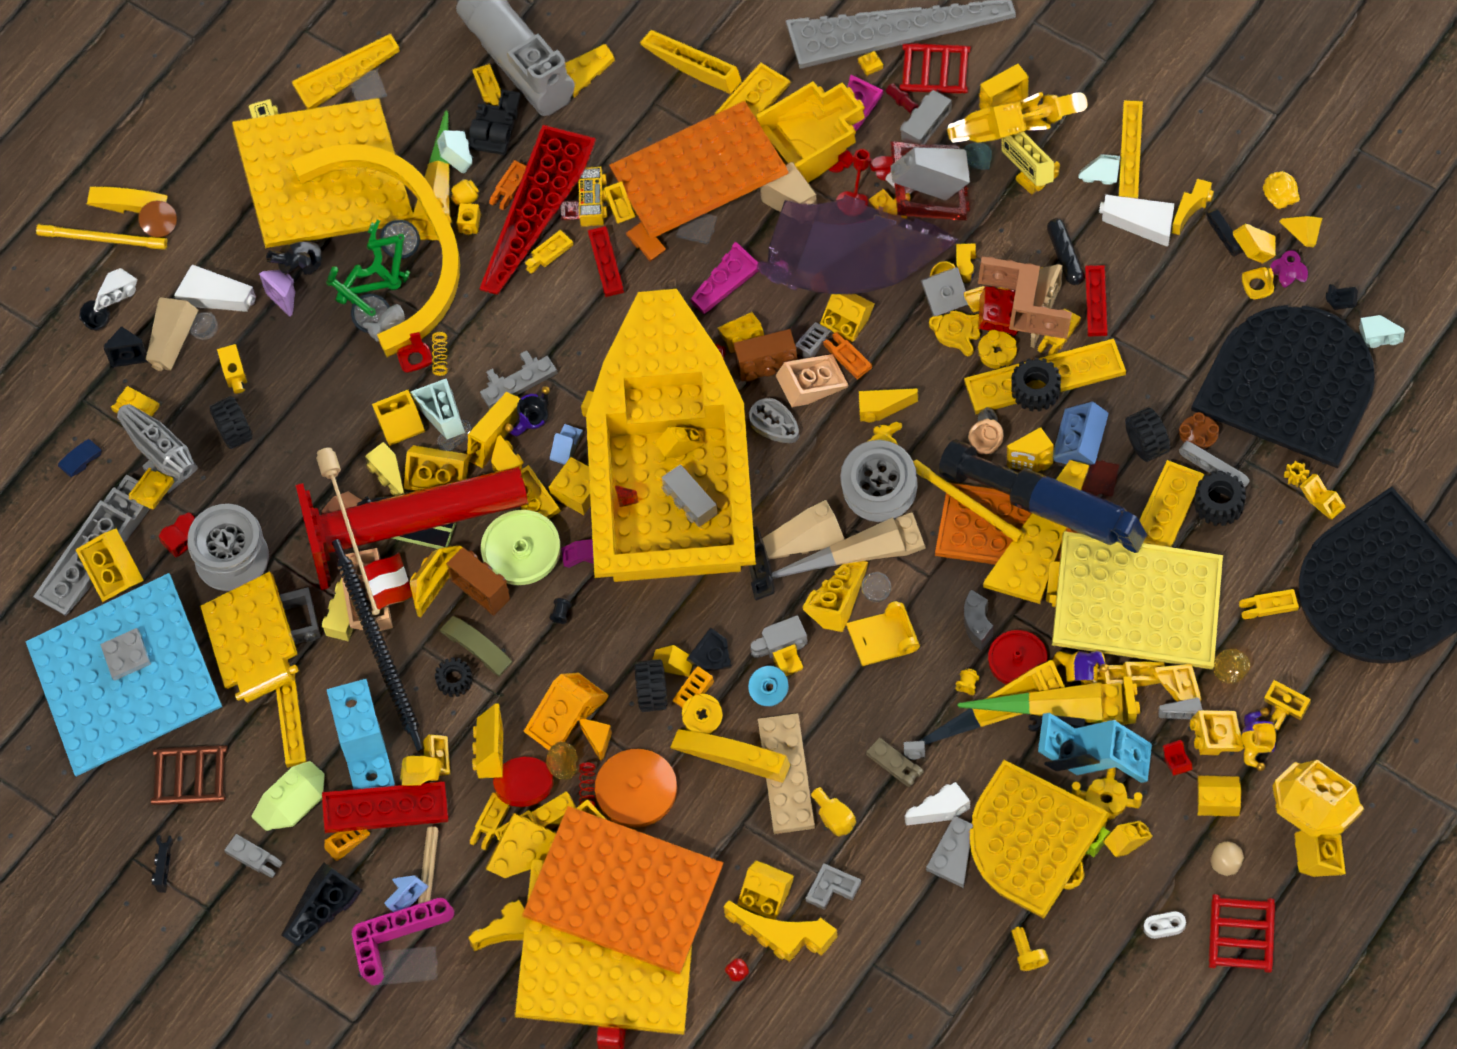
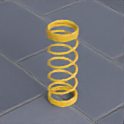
[432,332,448,376]

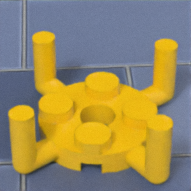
[1072,767,1142,828]

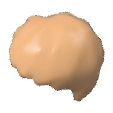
[968,418,1004,454]

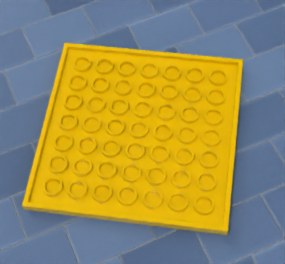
[232,98,413,248]
[515,859,692,1035]

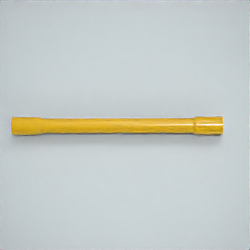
[36,224,167,250]
[913,460,1024,543]

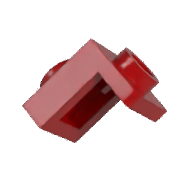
[1163,740,1193,776]

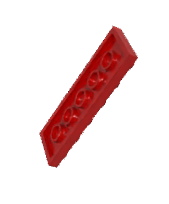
[322,781,448,833]

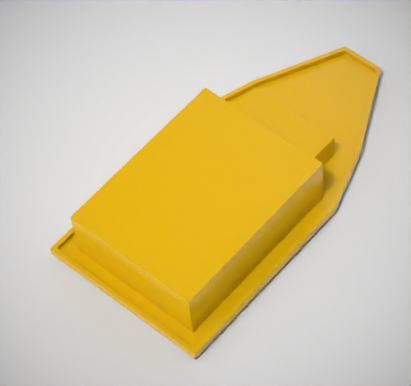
[586,289,756,582]

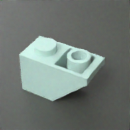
[437,130,472,173]
[1079,154,1120,185]
[1359,315,1405,348]

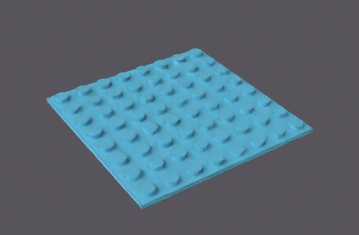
[26,573,222,776]

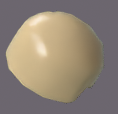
[1211,842,1244,876]

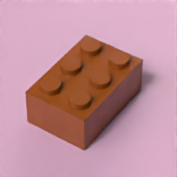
[734,329,797,382]
[446,547,510,616]

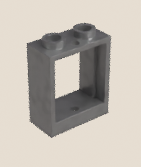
[280,588,321,645]

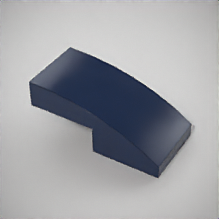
[58,439,102,477]

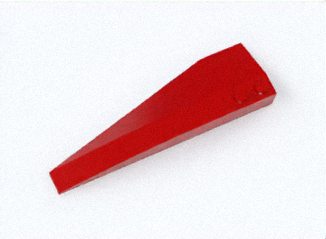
[479,125,596,295]

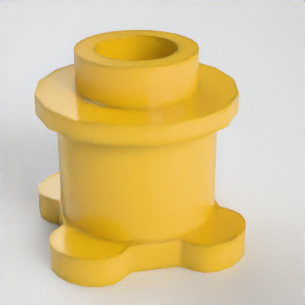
[955,669,980,695]

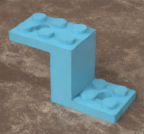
[327,679,395,790]
[1038,713,1152,783]

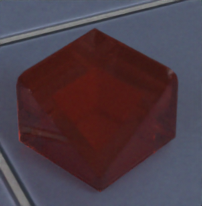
[615,486,639,507]

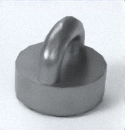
[978,407,998,421]

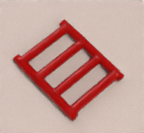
[899,43,971,94]
[1209,894,1275,973]

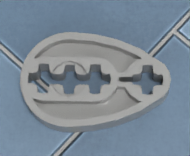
[749,398,799,443]

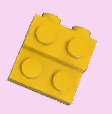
[1190,711,1244,755]

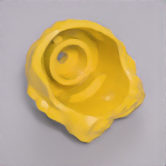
[1263,171,1300,209]

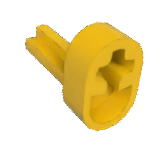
[1011,927,1049,971]

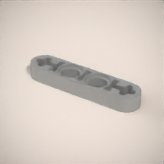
[1179,441,1250,488]

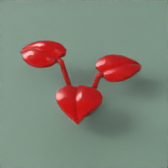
[828,149,900,217]

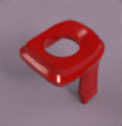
[397,332,433,373]

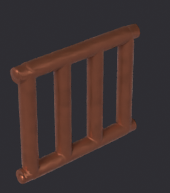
[151,745,227,805]

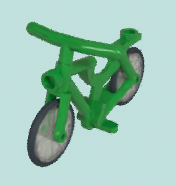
[326,219,420,333]

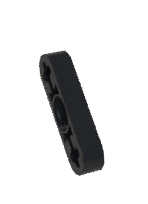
[1206,208,1243,257]

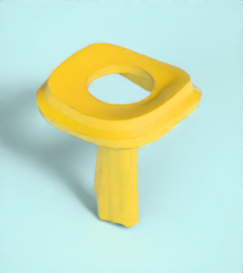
[1241,267,1274,299]

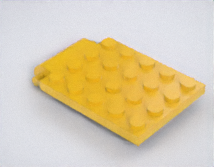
[201,571,299,703]

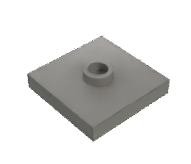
[921,267,968,316]

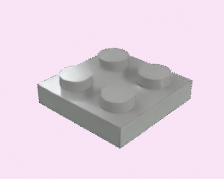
[100,628,151,681]

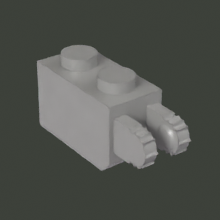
[751,615,808,658]

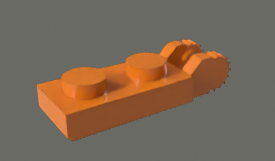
[489,161,526,210]
[823,332,872,380]

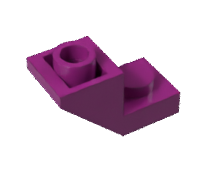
[562,539,594,568]

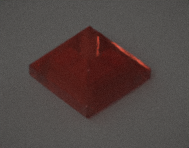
[561,201,580,220]

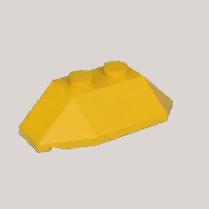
[410,546,462,618]

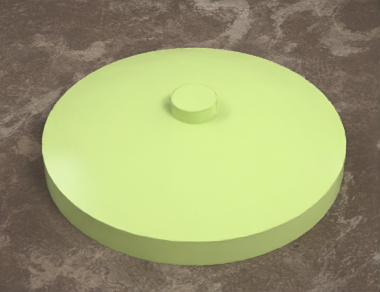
[481,510,561,585]

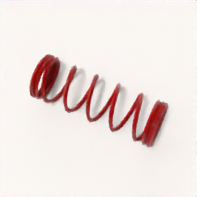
[579,762,595,807]

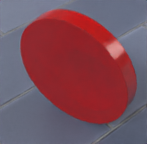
[988,630,1047,684]
[493,757,553,807]

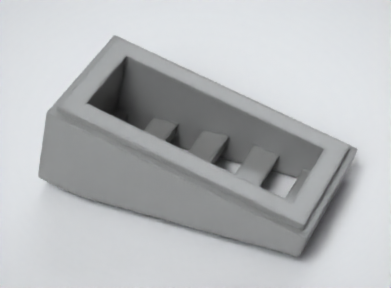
[795,322,832,358]
[1158,698,1203,719]

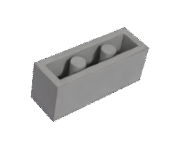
[900,90,952,148]
[662,464,718,527]

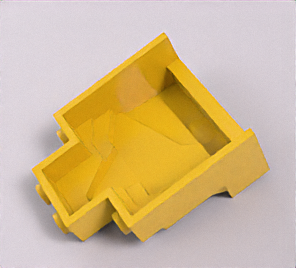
[756,81,865,183]

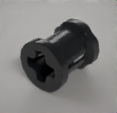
[549,598,572,624]

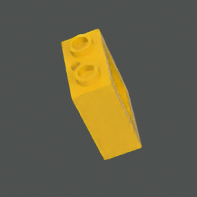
[979,64,1028,110]

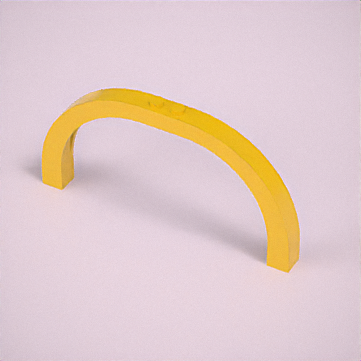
[291,144,460,357]

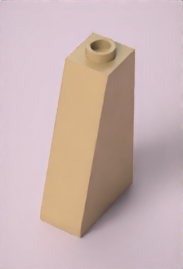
[146,297,198,371]

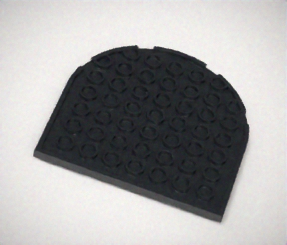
[1191,305,1375,469]
[1298,486,1457,664]

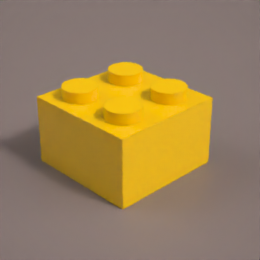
[549,457,591,515]

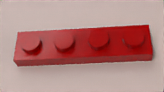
[588,226,624,297]
[1085,265,1107,336]

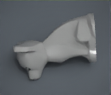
[363,304,405,341]

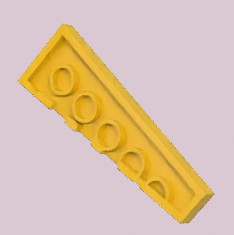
[292,34,400,110]

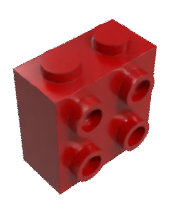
[978,286,1018,336]

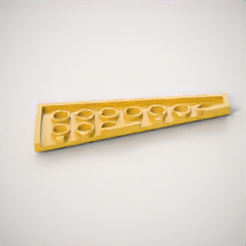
[983,460,1089,604]

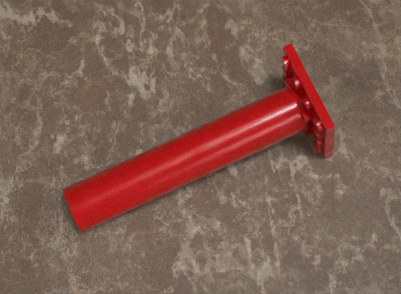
[296,466,528,590]

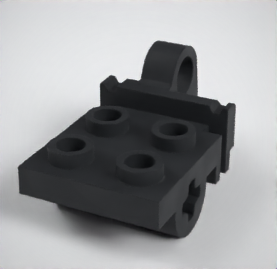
[468,90,521,155]

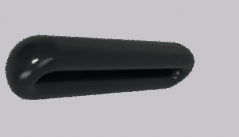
[1047,218,1085,285]

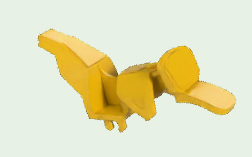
[947,92,1088,142]

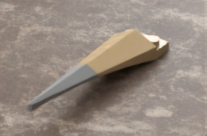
[772,513,926,579]

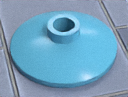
[748,666,789,706]

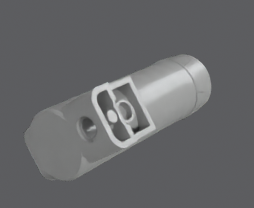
[456,0,575,116]

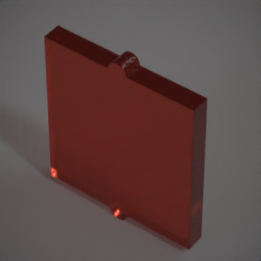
[1081,460,1119,496]

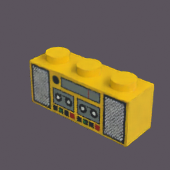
[579,167,607,226]

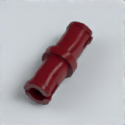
[885,83,919,114]

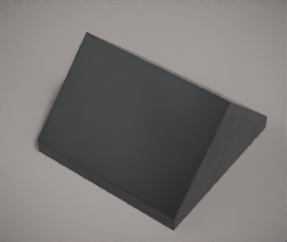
[104,326,148,368]

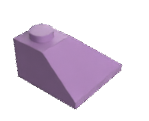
[259,270,295,317]

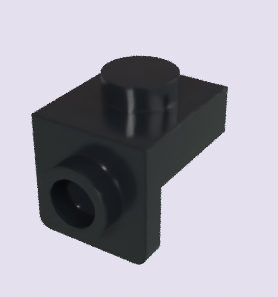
[1326,284,1358,310]

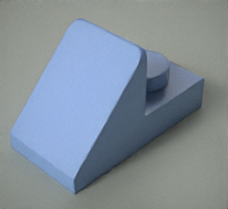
[550,424,583,465]
[384,875,428,912]

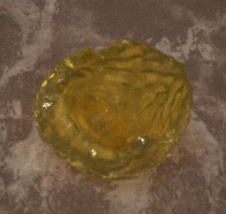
[1213,649,1250,684]
[546,741,578,780]

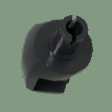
[266,242,322,275]

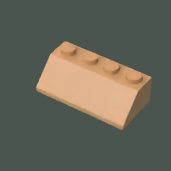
[338,548,393,631]

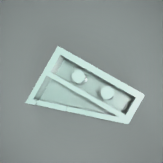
[410,379,465,439]

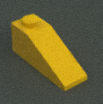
[859,389,918,422]

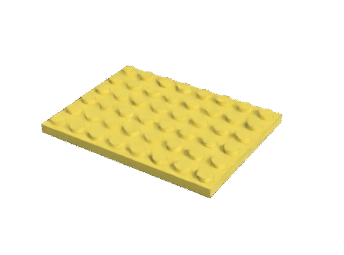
[1052,531,1223,669]

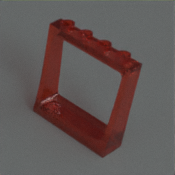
[890,141,970,221]

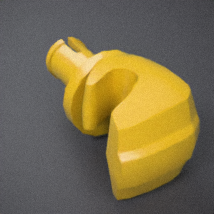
[811,787,856,837]

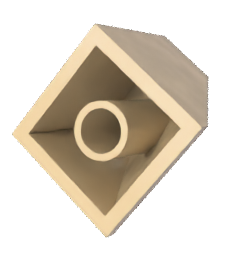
[760,162,817,223]

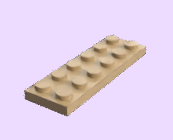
[758,714,815,834]

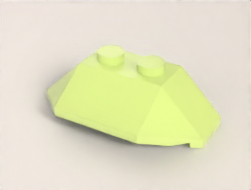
[251,761,325,831]

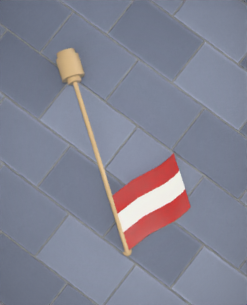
[316,448,412,615]

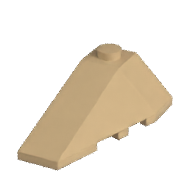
[1031,264,1062,348]
[762,500,845,559]

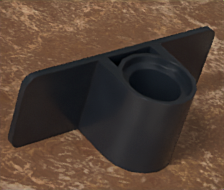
[1044,740,1100,771]

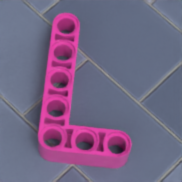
[352,898,454,985]

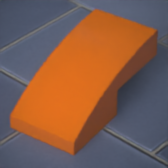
[626,222,666,262]

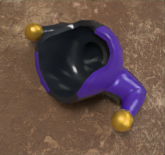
[505,386,550,437]

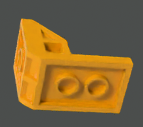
[523,673,609,754]

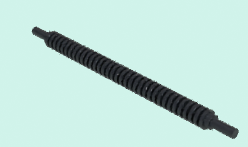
[332,539,425,752]

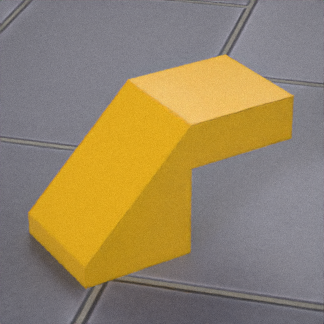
[1300,474,1345,520]

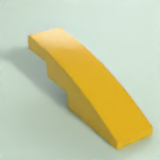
[86,187,167,213]
[1081,662,1165,687]

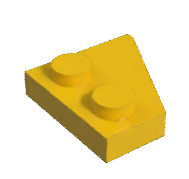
[1152,664,1202,702]

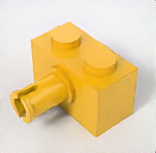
[1264,680,1311,731]

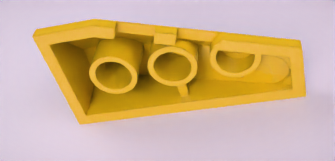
[803,561,868,632]

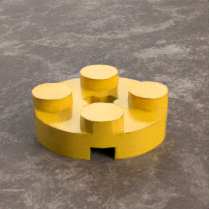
[978,330,1017,369]
[682,694,722,734]

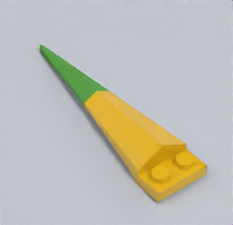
[410,110,451,240]
[957,682,1124,724]

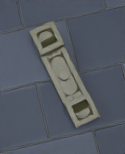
[440,616,512,677]

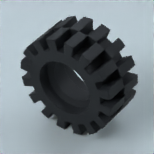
[435,658,473,697]

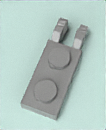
[224,834,282,878]

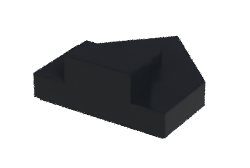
[686,627,731,671]

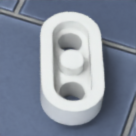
[1144,912,1186,938]

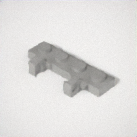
[480,350,558,409]

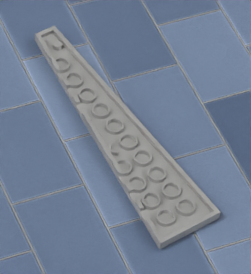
[786,0,1016,69]

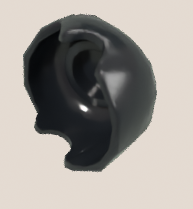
[79,300,110,331]

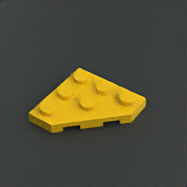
[486,813,556,878]

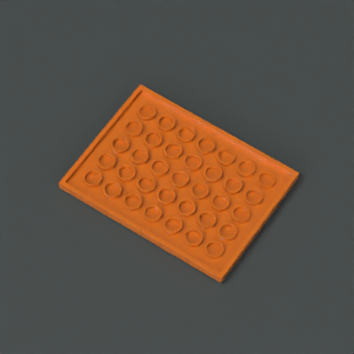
[609,101,789,239]
[522,806,723,975]

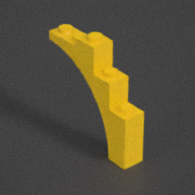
[469,900,526,952]

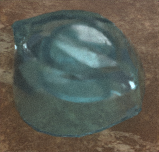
[964,142,992,170]

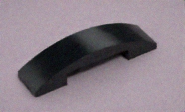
[748,526,775,601]

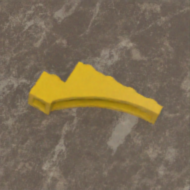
[724,900,837,962]

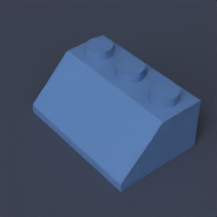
[1053,402,1109,465]

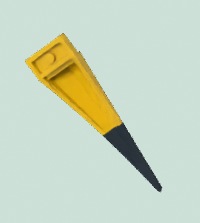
[919,660,1065,745]

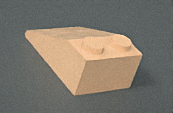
[775,354,849,407]

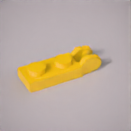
[1038,308,1081,356]
[1238,589,1299,619]
[470,792,510,851]

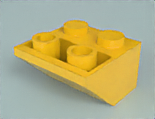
[820,287,875,342]
[372,390,425,446]
[737,860,794,920]

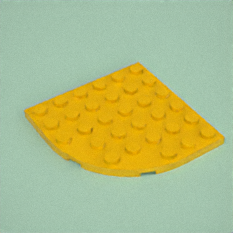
[970,760,1110,918]

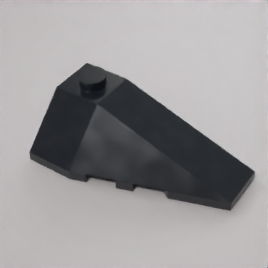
[281,862,362,947]

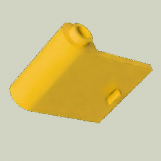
[846,601,920,666]

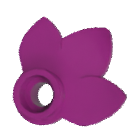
[1270,251,1308,288]

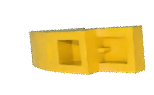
[494,791,576,840]

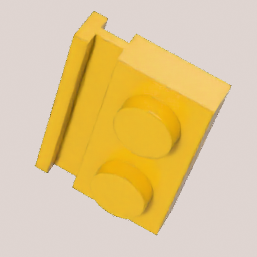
[111,386,160,417]
[129,468,174,510]

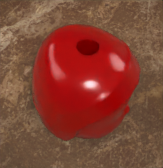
[724,958,749,982]

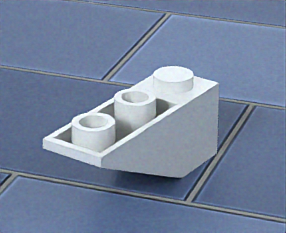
[93,268,137,311]
[905,782,970,825]

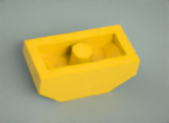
[400,756,441,786]

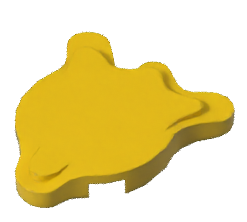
[929,311,980,356]

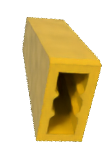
[467,392,520,468]

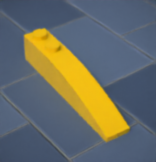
[640,30,742,94]
[671,729,790,783]

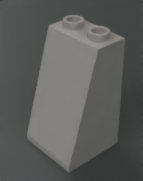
[891,148,970,200]

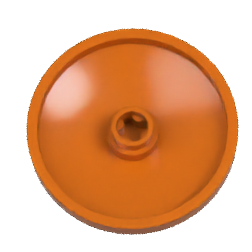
[595,749,677,828]

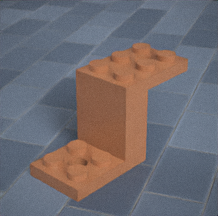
[978,257,1072,339]

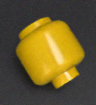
[451,179,479,206]

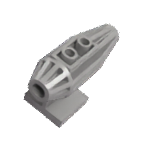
[117,404,198,493]

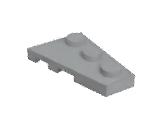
[926,816,973,888]

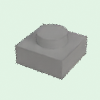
[904,741,925,760]

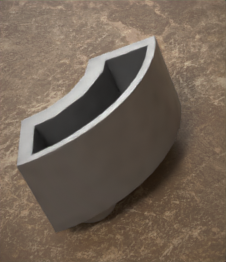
[964,590,993,651]

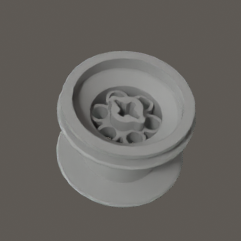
[840,440,918,522]
[187,504,269,591]

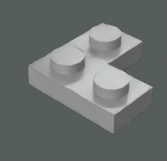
[805,863,861,910]

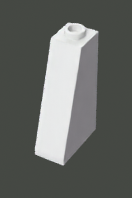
[1099,195,1174,246]
[174,265,256,312]

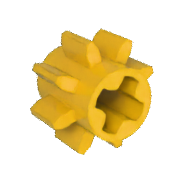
[1284,461,1309,487]

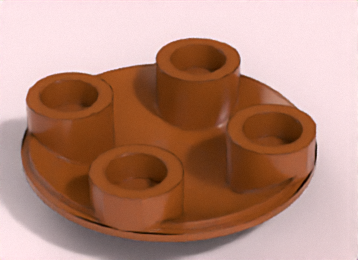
[139,200,177,238]
[1179,412,1219,449]

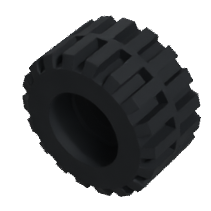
[1011,357,1061,412]
[210,396,252,449]
[1125,407,1170,462]
[1194,471,1246,526]
[634,659,668,712]

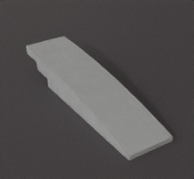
[33,474,150,616]

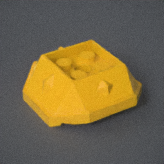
[1272,760,1364,837]

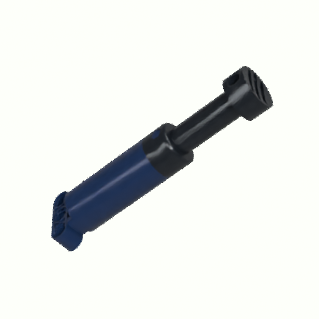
[939,439,1147,553]

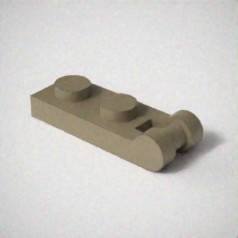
[866,738,923,787]

